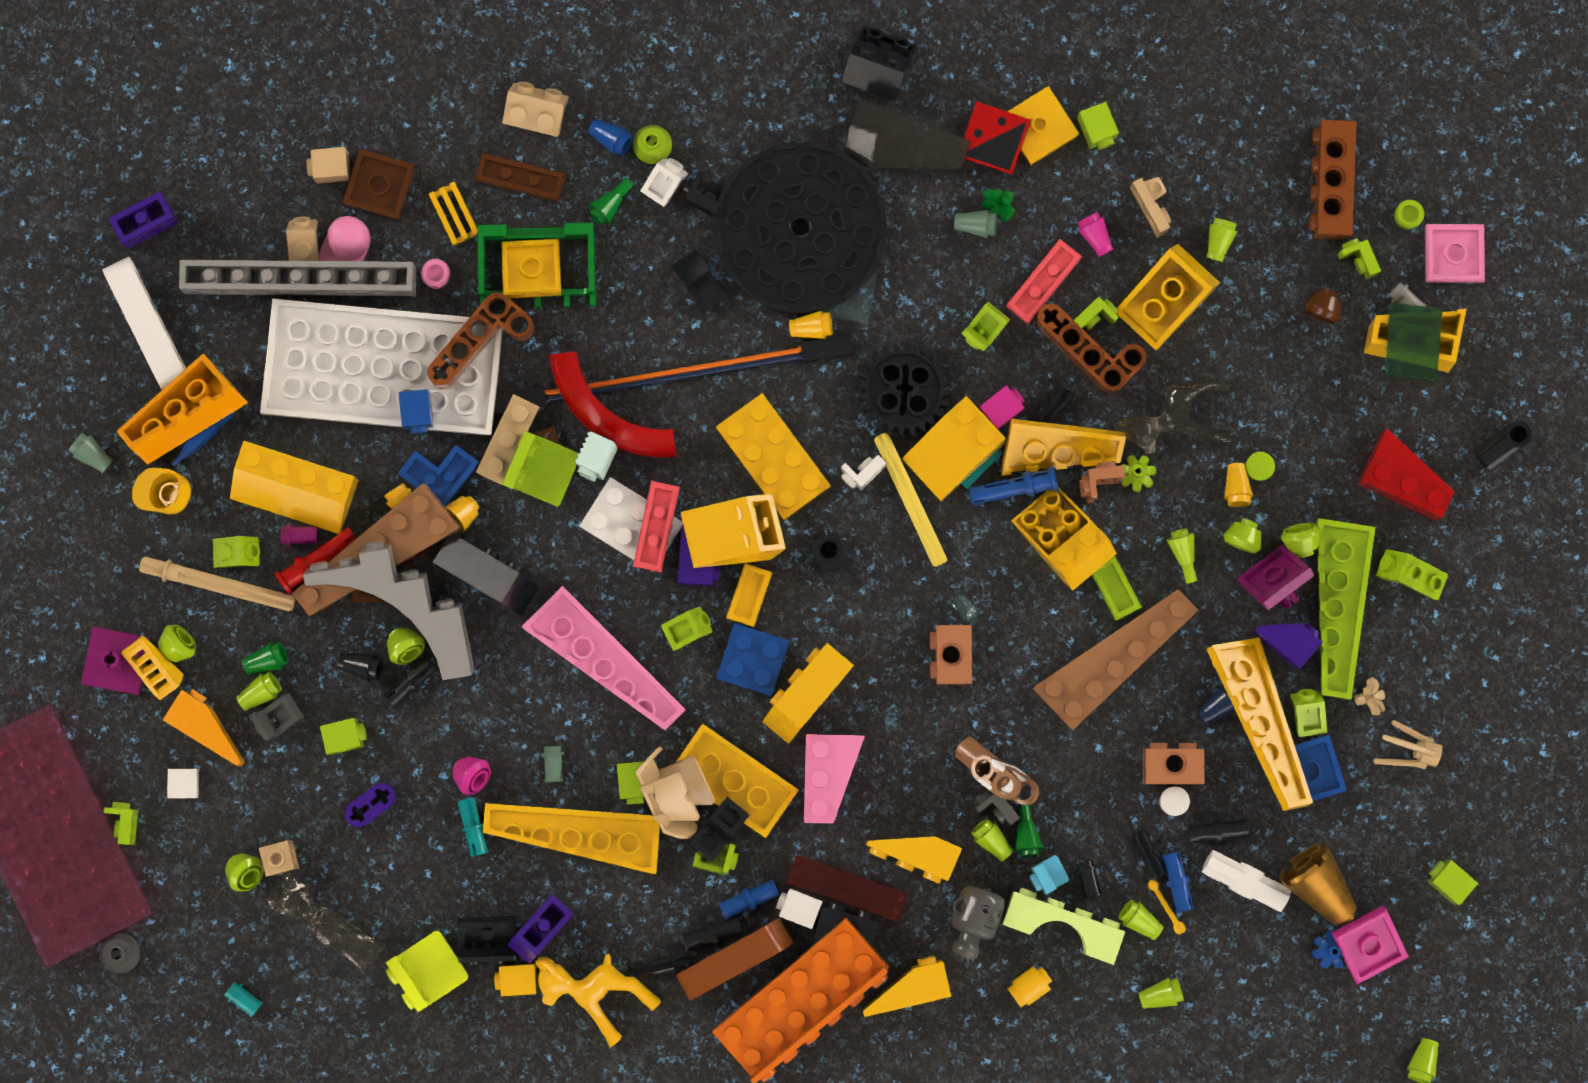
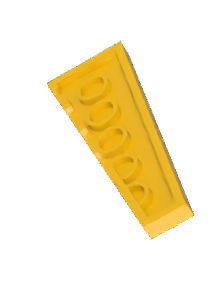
[1207,637,1313,811]

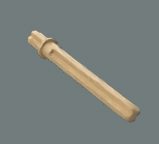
[139,557,296,611]

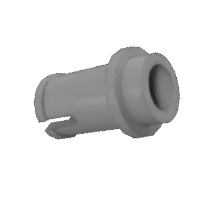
[1389,282,1426,314]

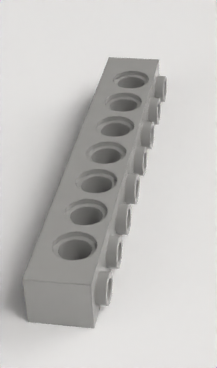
[179,260,416,296]

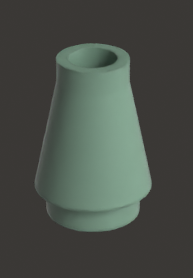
[954,210,997,238]
[68,433,113,473]

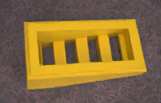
[122,635,184,700]

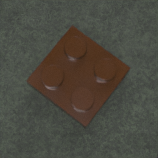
[343,149,416,221]

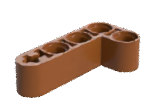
[427,293,534,389]
[1036,303,1147,394]
[676,917,794,1001]

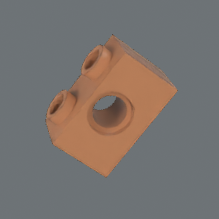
[930,625,972,685]
[1143,743,1205,785]

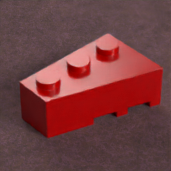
[1357,428,1455,521]

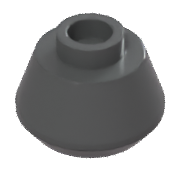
[100,933,140,973]

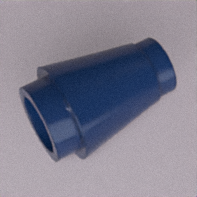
[1197,686,1235,725]

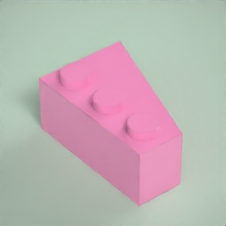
[804,734,865,824]

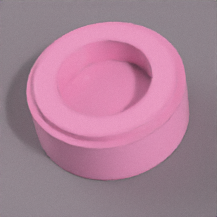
[421,259,451,289]

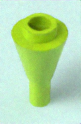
[1166,528,1197,583]

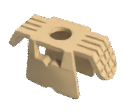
[636,746,715,839]

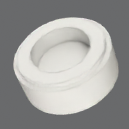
[1159,787,1190,816]

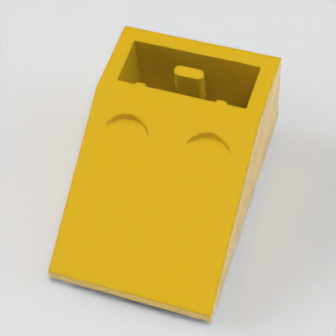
[1011,487,1117,591]
[681,494,786,568]
[865,836,962,884]

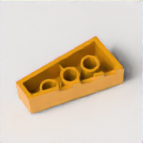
[116,354,248,464]

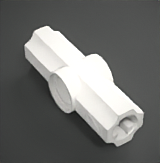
[1201,850,1291,912]

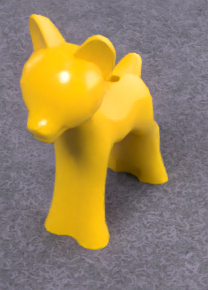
[535,954,661,1048]

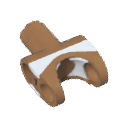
[955,737,1039,805]

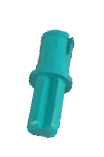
[458,797,489,857]

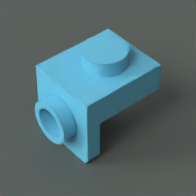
[1029,855,1069,895]

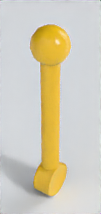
[1148,879,1186,935]

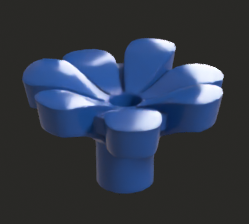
[1312,930,1343,969]

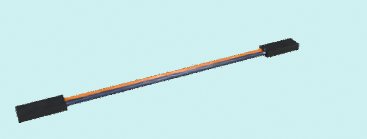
[495,335,853,415]

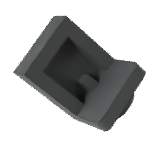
[251,693,304,741]

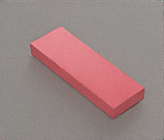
[1006,239,1082,324]
[633,481,680,573]

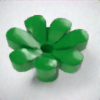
[981,188,1015,222]

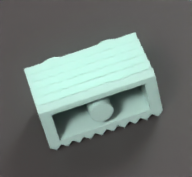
[575,432,618,482]

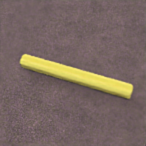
[874,433,947,567]

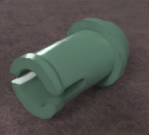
[541,746,564,782]

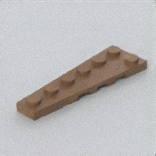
[291,483,461,616]
[1032,589,1198,730]

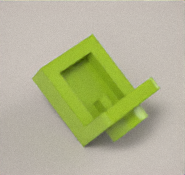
[962,302,1011,351]
[213,536,260,568]
[692,844,739,876]

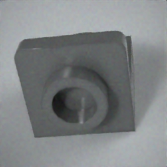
[974,790,1020,825]

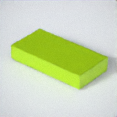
[1091,556,1142,621]

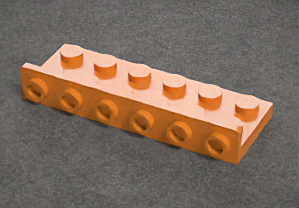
[712,917,889,1083]

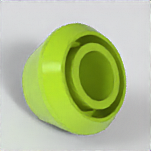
[633,125,672,164]
[1223,518,1261,554]
[1281,523,1321,558]
[158,625,196,662]
[387,627,425,665]
[225,853,264,892]

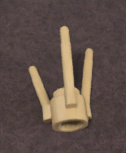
[1373,720,1442,769]

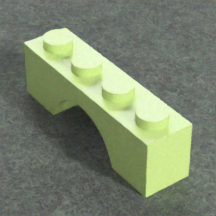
[1001,888,1125,965]

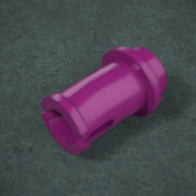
[281,524,317,547]

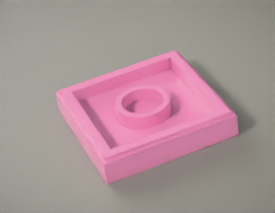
[1425,224,1485,283]

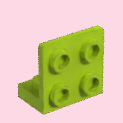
[502,431,579,507]

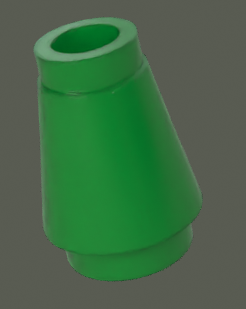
[242,642,288,675]

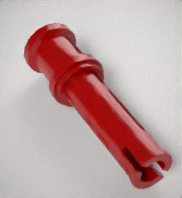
[274,527,357,594]

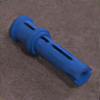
[969,465,1059,506]

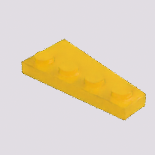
[1001,419,1126,476]

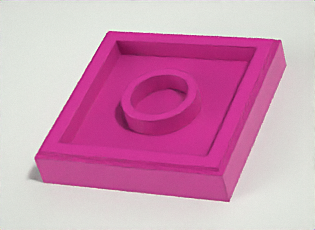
[1332,906,1409,985]

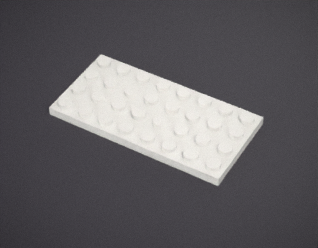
[260,299,503,436]

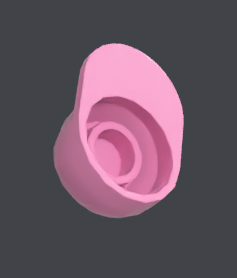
[319,216,371,261]

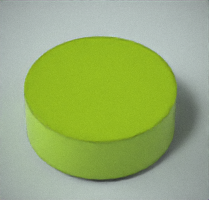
[1394,200,1424,230]
[1245,452,1275,482]

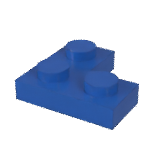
[398,445,480,506]

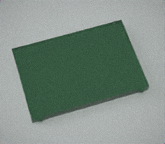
[1384,302,1443,382]

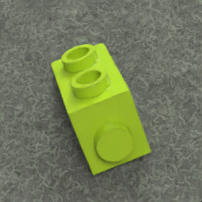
[1375,549,1448,600]

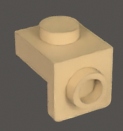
[286,216,319,261]

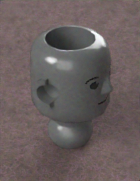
[952,885,1005,960]

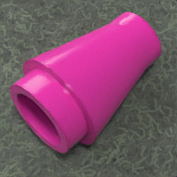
[1077,212,1113,257]

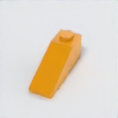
[163,689,245,767]

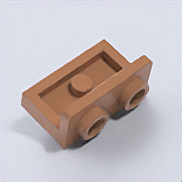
[1079,461,1125,503]

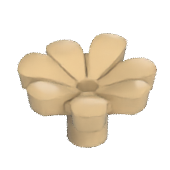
[1354,677,1385,715]

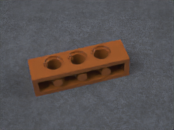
[1309,120,1357,240]

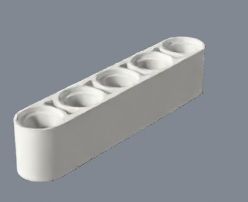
[103,256,186,390]

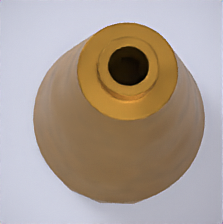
[1279,843,1357,926]

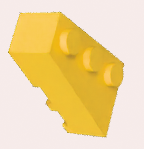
[1364,309,1466,373]
[762,643,854,744]

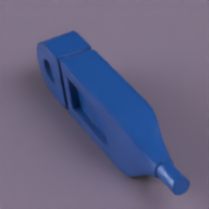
[171,412,234,466]

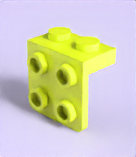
[385,931,469,1012]

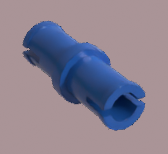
[1162,851,1195,913]
[718,879,779,920]

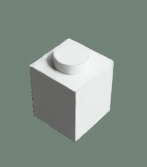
[776,888,823,929]

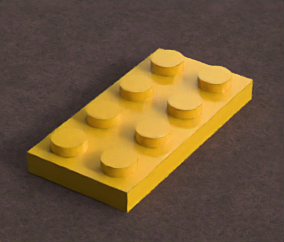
[716,393,831,521]
[676,723,798,838]

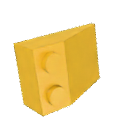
[1116,244,1220,350]
[902,396,1006,501]
[862,956,951,1017]

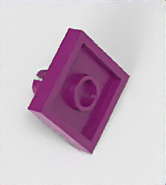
[1236,545,1315,610]
[81,627,152,695]

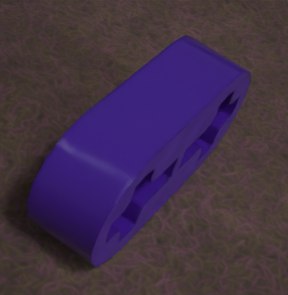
[345,783,396,827]

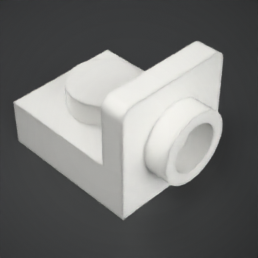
[641,158,688,207]
[841,455,886,490]

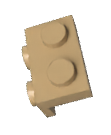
[502,82,569,137]

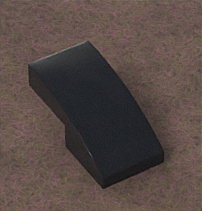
[688,797,750,864]

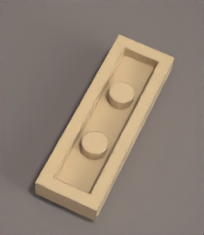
[476,394,540,485]

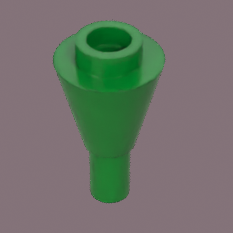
[588,177,633,225]
[1015,804,1044,858]

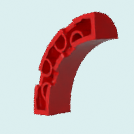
[549,352,677,458]

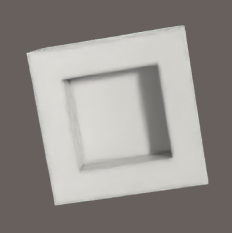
[167,769,199,798]

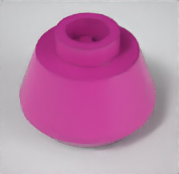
[453,757,491,795]

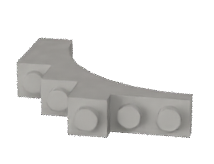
[303,541,474,680]

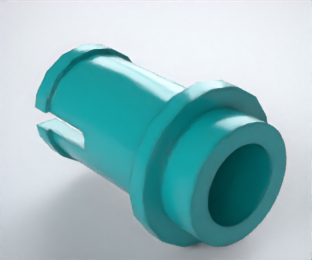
[224,982,263,1017]

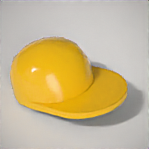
[132,468,191,515]

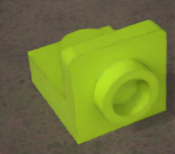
[1337,238,1381,280]
[1074,297,1119,331]
[661,607,713,651]
[1290,689,1327,737]
[103,802,138,845]

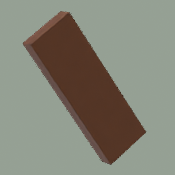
[475,152,566,203]

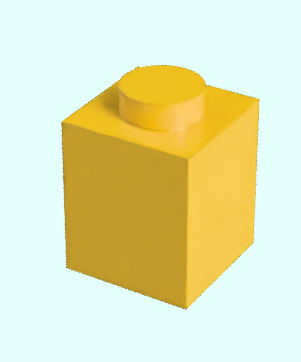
[494,963,538,996]

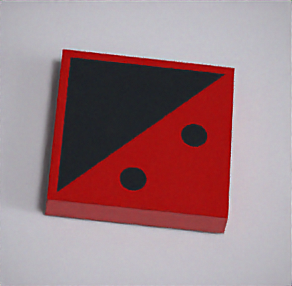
[958,101,1032,175]

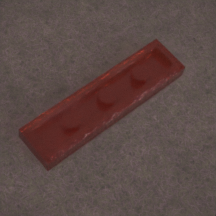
[787,855,907,921]

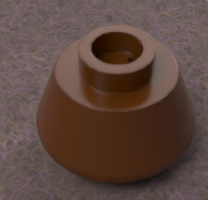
[1303,288,1341,324]

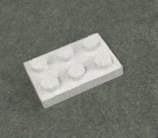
[580,477,683,573]

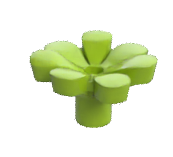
[1120,455,1157,493]

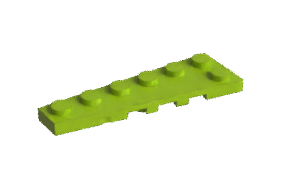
[1316,518,1376,700]

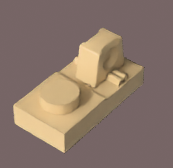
[1130,177,1171,238]

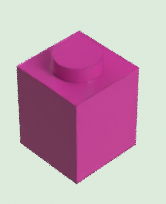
[979,385,1025,430]

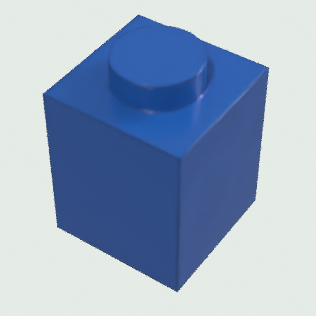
[398,389,434,434]

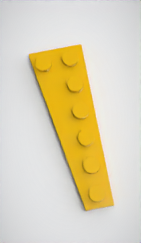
[483,803,660,874]

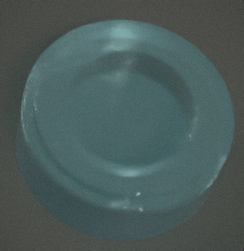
[951,594,977,623]

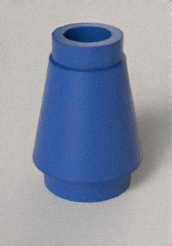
[588,119,633,155]

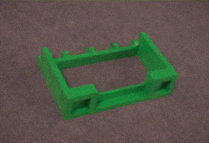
[477,222,596,308]

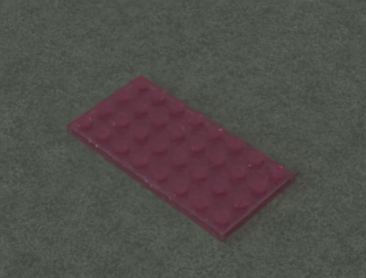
[0,704,154,968]

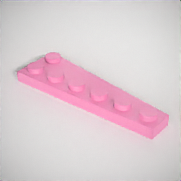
[522,586,686,731]

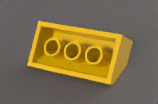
[230,441,359,534]

